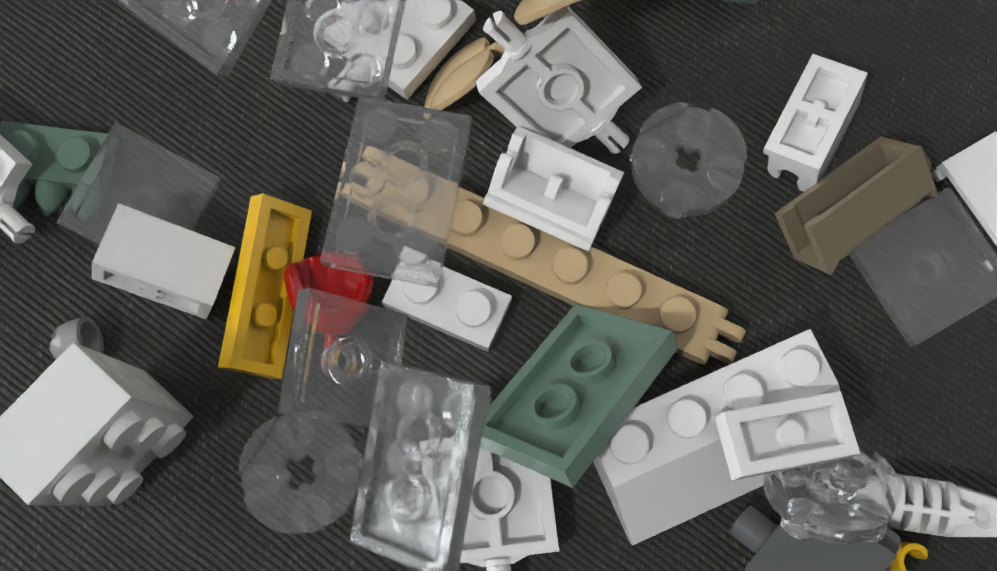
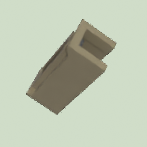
[774,136,938,275]

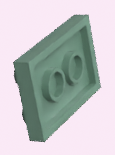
[469,303,678,488]

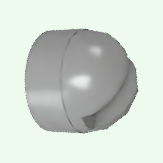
[50,317,104,360]

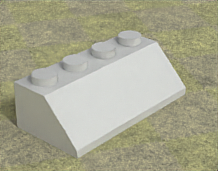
[593,329,840,546]

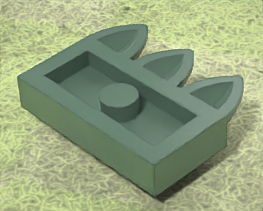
[0,121,119,221]

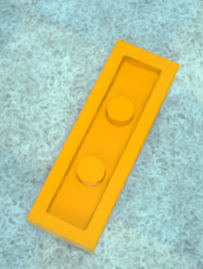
[218,193,312,379]

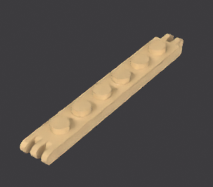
[342,147,746,364]

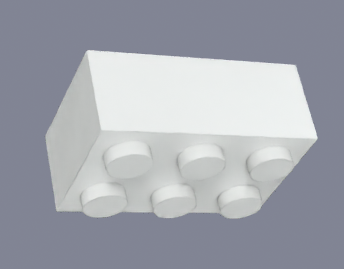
[0,342,194,506]

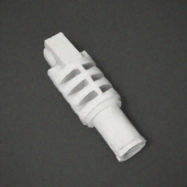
[820,471,997,537]

